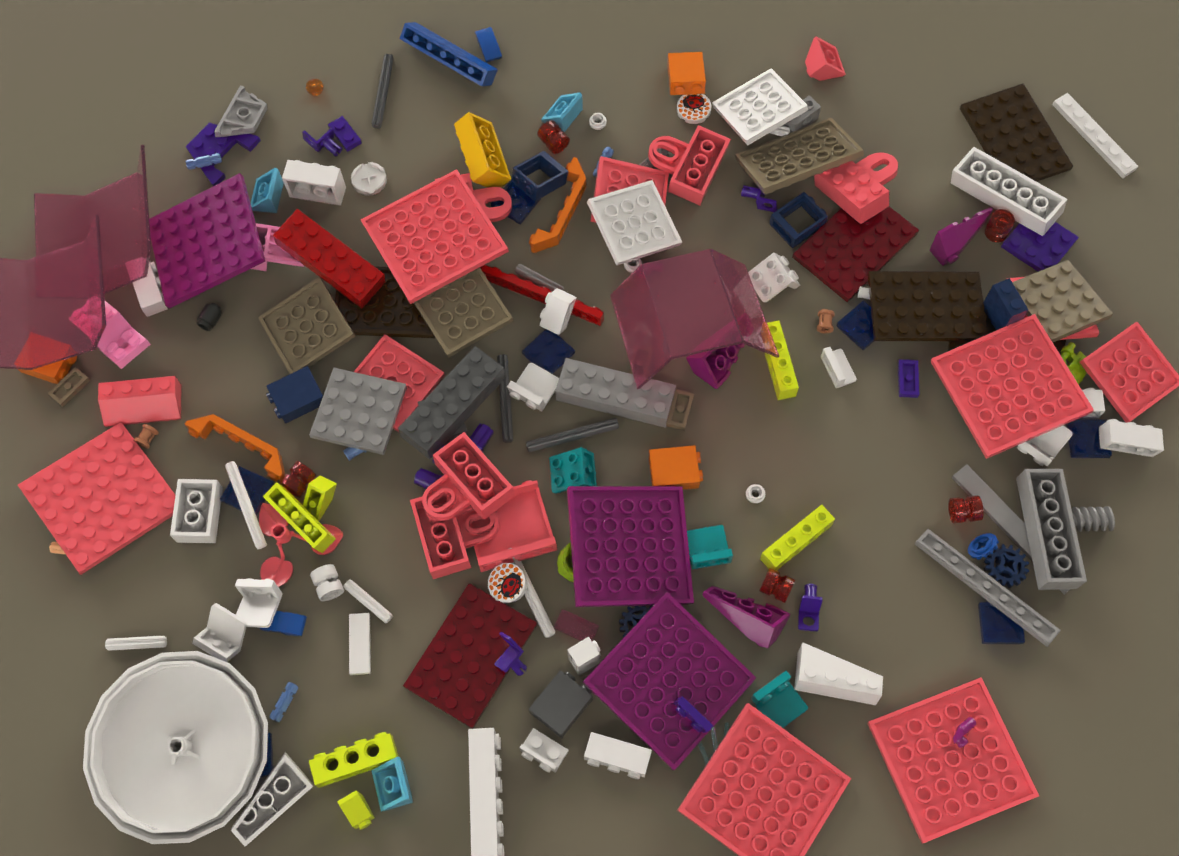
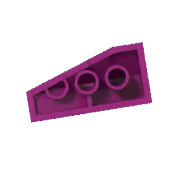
[930,207,993,266]
[686,314,753,389]
[702,586,791,649]

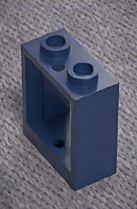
[511,151,568,201]
[769,192,828,249]

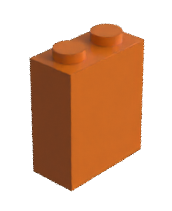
[668,52,706,95]
[14,333,78,384]
[649,445,703,490]

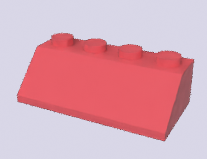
[98,376,181,427]

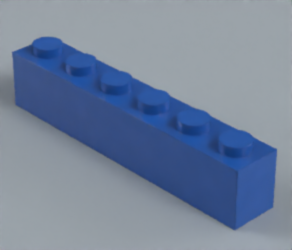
[400,22,498,87]

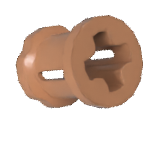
[817,309,835,333]
[134,424,159,449]

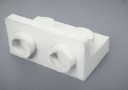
[519,728,569,773]

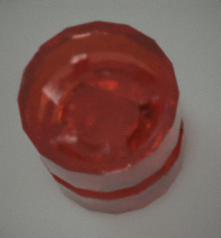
[537,120,570,154]
[985,209,1015,243]
[280,461,316,498]
[948,495,984,524]
[759,568,796,603]

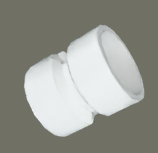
[310,564,344,601]

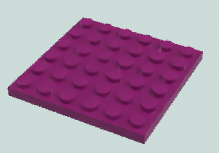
[147,173,265,309]
[567,486,694,607]
[583,592,756,770]

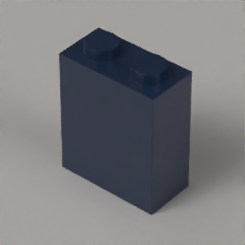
[983,278,1029,330]
[266,366,323,424]

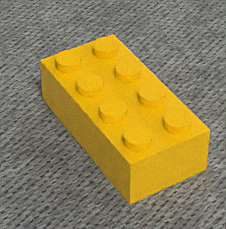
[454,112,511,188]

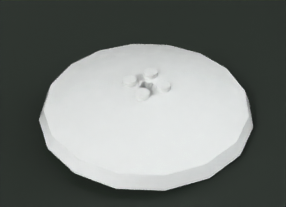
[83,651,268,844]

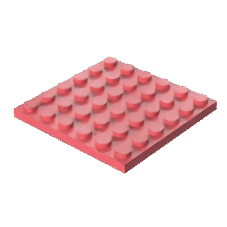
[361,169,509,304]
[931,314,1094,459]
[18,422,176,575]
[867,677,1039,844]
[677,703,851,856]

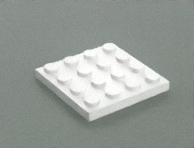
[712,68,808,146]
[587,180,682,266]

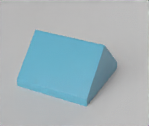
[541,92,583,133]
[251,168,284,213]
[371,757,413,812]

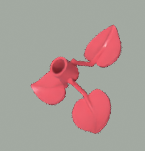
[259,503,343,587]

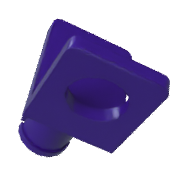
[302,128,342,157]
[741,185,778,212]
[798,583,822,632]
[494,632,527,676]

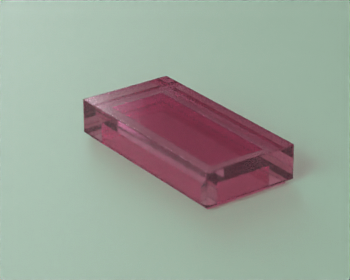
[554,609,599,641]

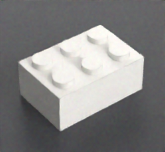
[282,160,346,206]
[170,479,223,543]

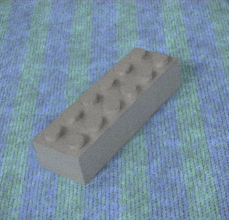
[555,358,676,428]
[1016,469,1087,590]

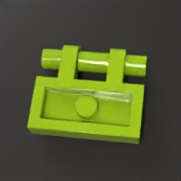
[1061,342,1087,385]

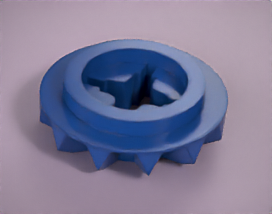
[968,533,999,560]

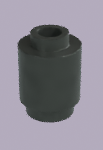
[196,303,222,331]

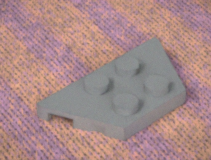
[214,85,268,137]

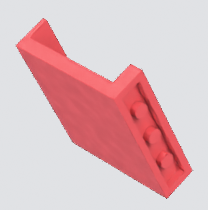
[470,480,557,572]

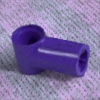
[470,423,494,453]
[414,468,443,489]

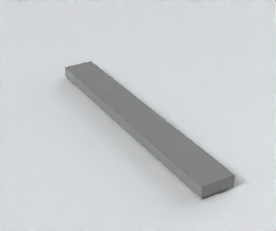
[952,464,1070,595]
[915,529,1061,647]

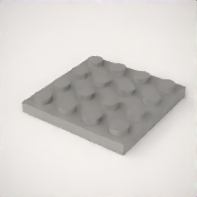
[309,368,407,455]

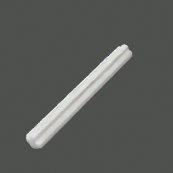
[225,461,267,549]
[509,548,555,638]

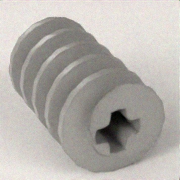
[1071,506,1115,532]

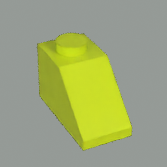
[303,475,337,521]
[337,790,375,830]

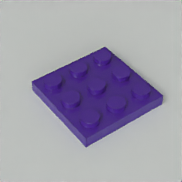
[1001,222,1079,272]

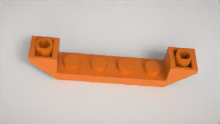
[529,157,587,253]
[185,414,286,483]

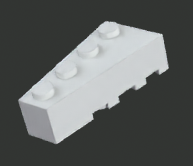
[794,642,883,705]
[231,752,313,846]

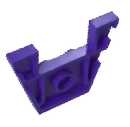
[186,123,261,186]

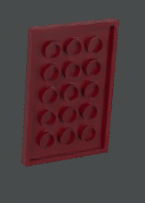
[792,206,919,302]
[403,583,537,729]

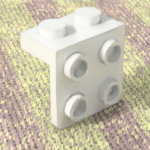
[746,253,800,303]
[507,363,559,412]
[1017,425,1073,466]
[235,578,283,628]
[192,603,247,662]

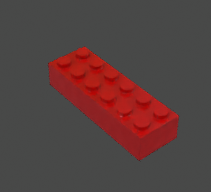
[273,209,385,309]

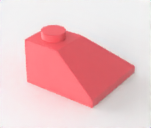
[805,36,846,81]

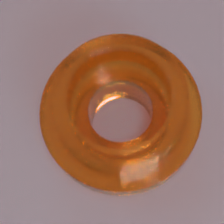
[306,79,324,96]

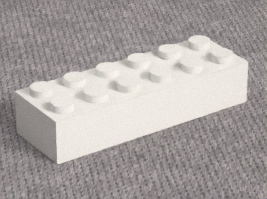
[950,147,1067,236]
[468,728,505,856]

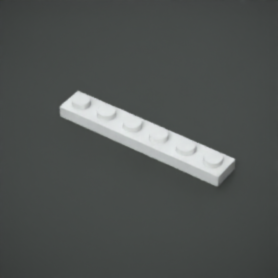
[1052,93,1138,179]

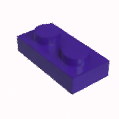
[328,116,362,152]
[898,359,919,398]
[673,696,713,733]

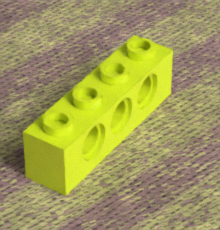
[759,320,799,400]
[263,482,336,553]
[760,505,835,574]
[309,732,398,788]

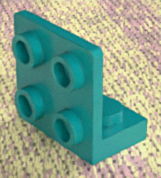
[549,447,597,494]
[687,525,733,570]
[751,671,808,728]

